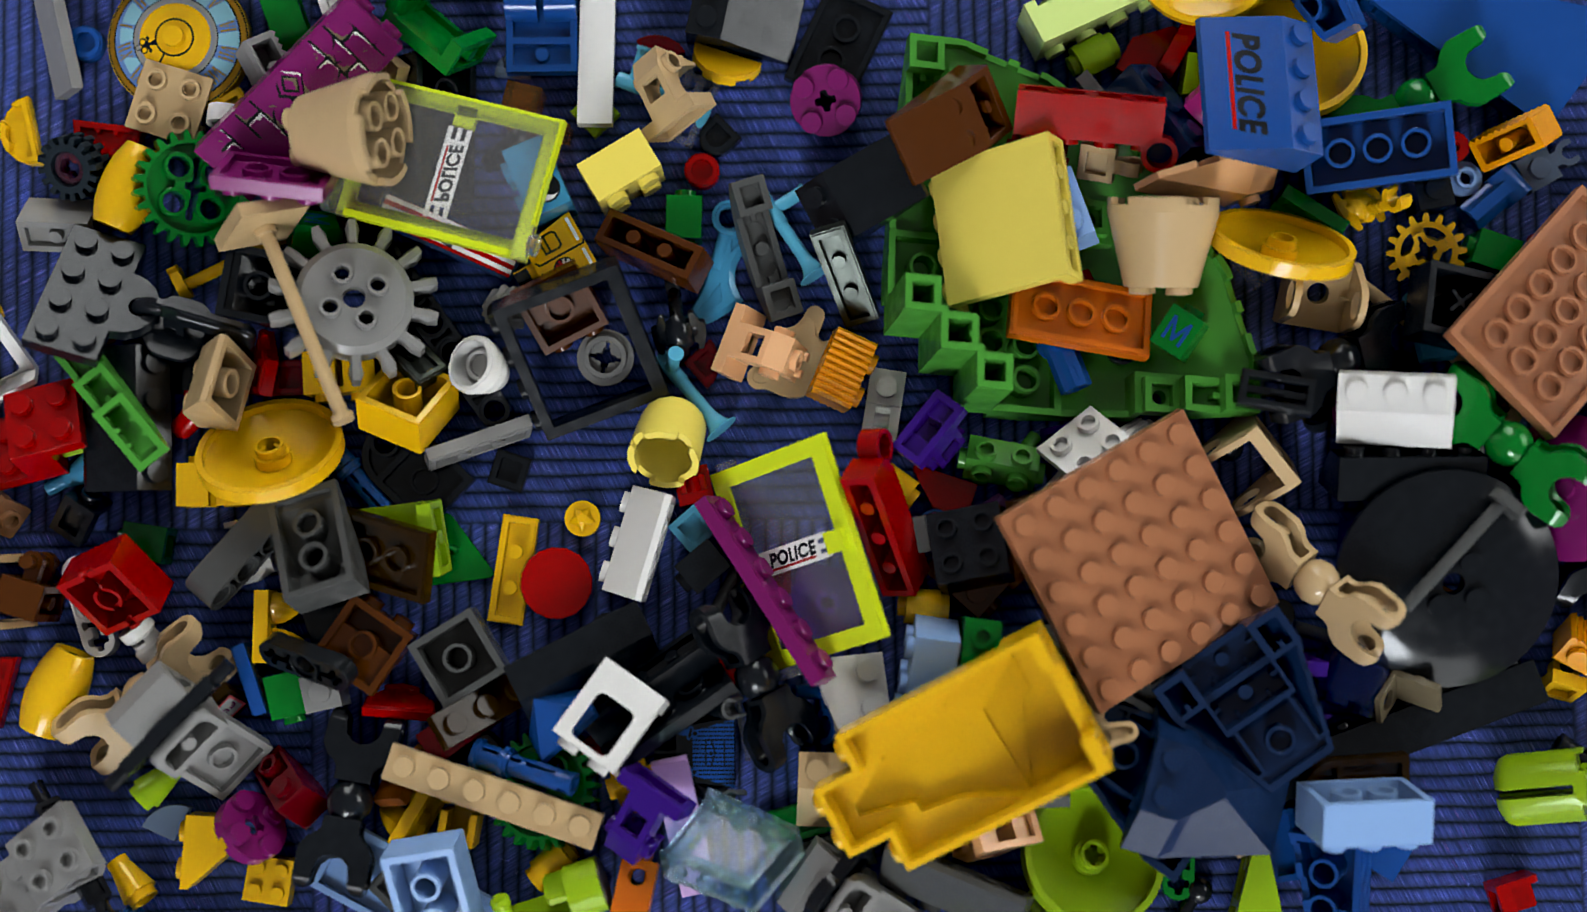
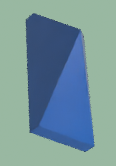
[528,689,600,763]

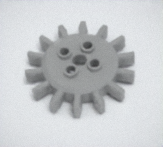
[268,219,439,386]

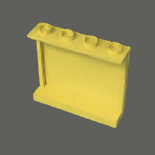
[928,131,1083,312]

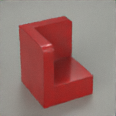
[1483,869,1538,912]

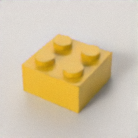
[242,855,295,907]

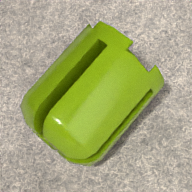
[1493,747,1587,826]

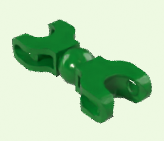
[1321,25,1515,119]
[1448,361,1587,528]

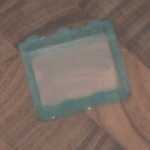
[659,787,805,912]

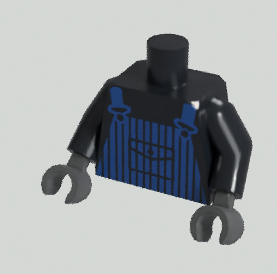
[654,696,747,811]

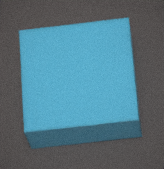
[668,504,713,553]

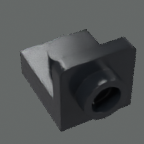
[49,485,113,547]

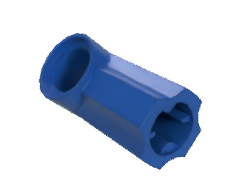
[1455,162,1532,231]
[1035,343,1092,395]

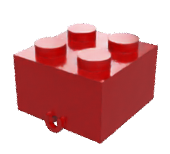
[56,533,174,636]

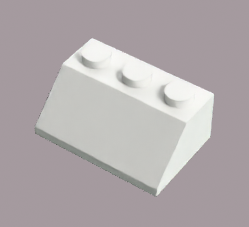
[1336,370,1457,449]
[598,485,677,602]

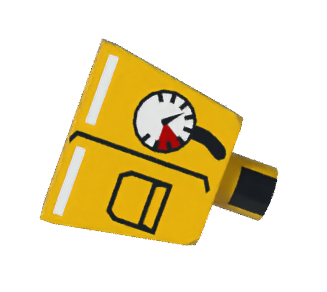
[513,212,597,286]

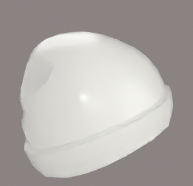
[448,335,510,395]

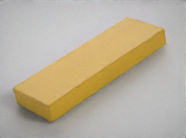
[487,514,540,626]

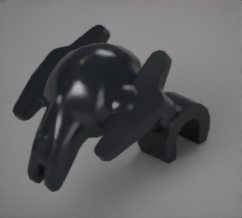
[651,280,707,359]

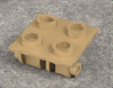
[124,58,215,140]

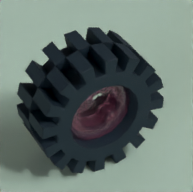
[37,132,110,201]

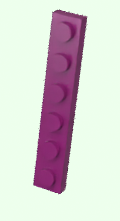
[694,495,837,687]

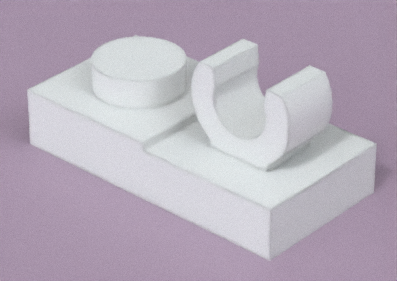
[862,367,907,442]

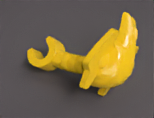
[1331,184,1412,231]

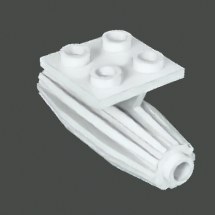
[1036,406,1154,488]

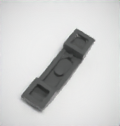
[728,173,804,322]

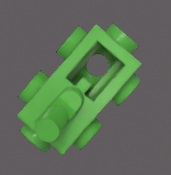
[956,431,1046,492]

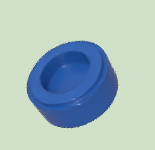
[72,25,107,63]

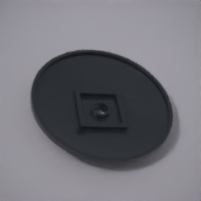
[1335,469,1559,687]

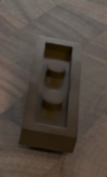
[426,675,522,751]

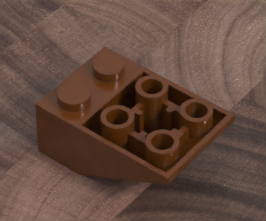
[884,64,1013,186]

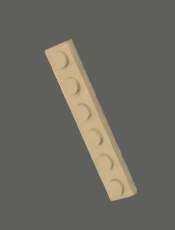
[381,742,605,851]

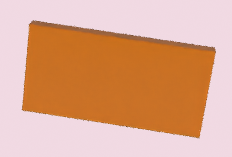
[1005,279,1153,362]

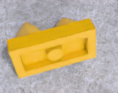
[252,590,305,663]
[379,790,445,843]

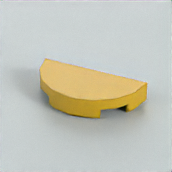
[692,42,762,86]
[0,96,44,167]

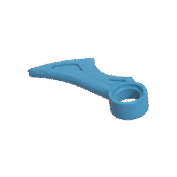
[685,200,743,325]

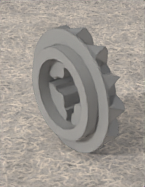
[577,329,634,387]

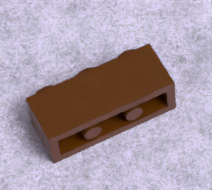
[594,208,714,294]

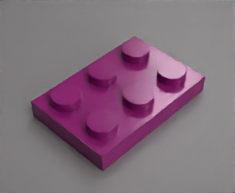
[209,150,340,205]

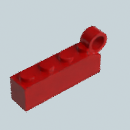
[1013,83,1178,173]
[840,428,930,596]

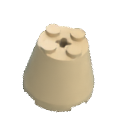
[282,72,413,186]
[1107,197,1220,295]

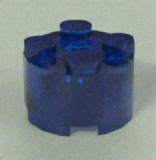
[1312,643,1389,720]

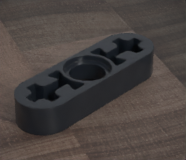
[259,631,359,691]

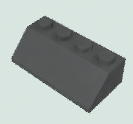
[878,842,1034,912]

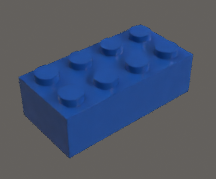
[1304,100,1459,196]

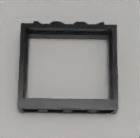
[488,255,670,441]

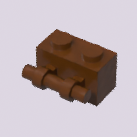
[0,551,67,622]

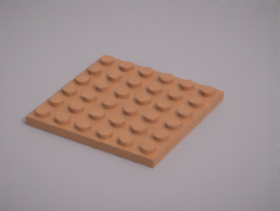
[994,409,1280,714]

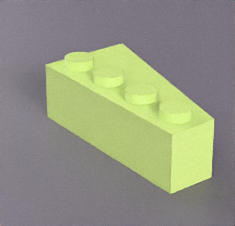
[1016,0,1153,62]

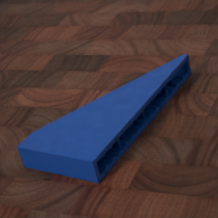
[1357,0,1587,119]

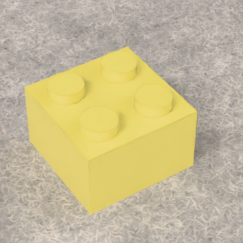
[576,128,666,216]

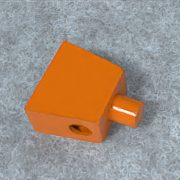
[610,854,660,912]

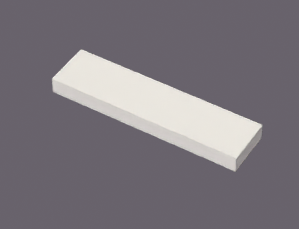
[577,0,617,128]

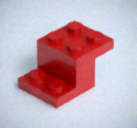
[0,378,87,491]

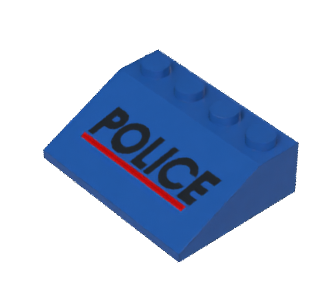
[1195,16,1324,173]

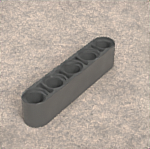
[185,473,335,611]

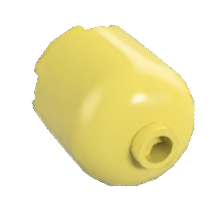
[627,396,707,488]

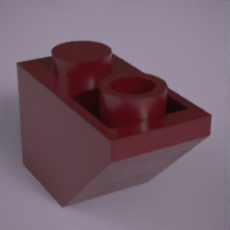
[253,745,327,830]

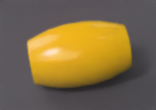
[93,140,157,236]
[19,643,95,740]

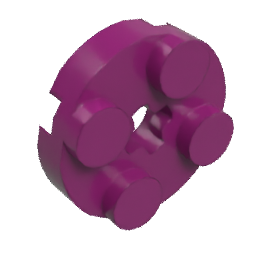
[790,63,862,137]
[214,790,287,865]

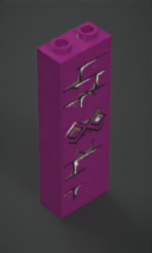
[194,0,403,202]

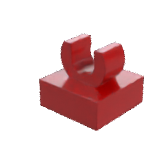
[676,464,715,507]

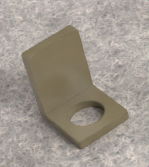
[1374,670,1442,724]

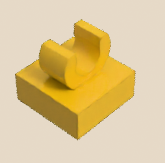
[1541,659,1587,703]

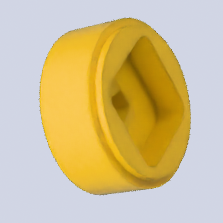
[564,500,601,537]

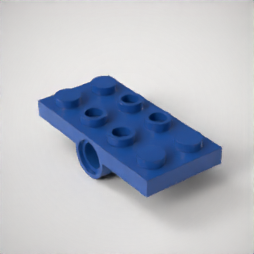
[503,0,579,76]

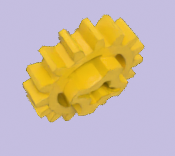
[1386,212,1467,282]

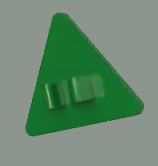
[432,513,494,585]

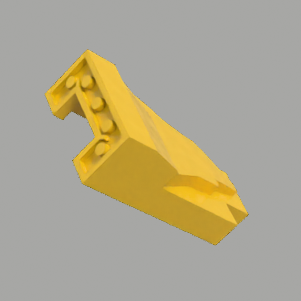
[812,619,1113,871]

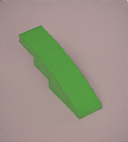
[53,354,170,472]

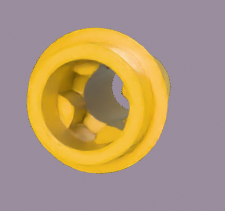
[106,853,158,910]

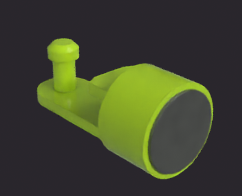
[490,855,613,912]

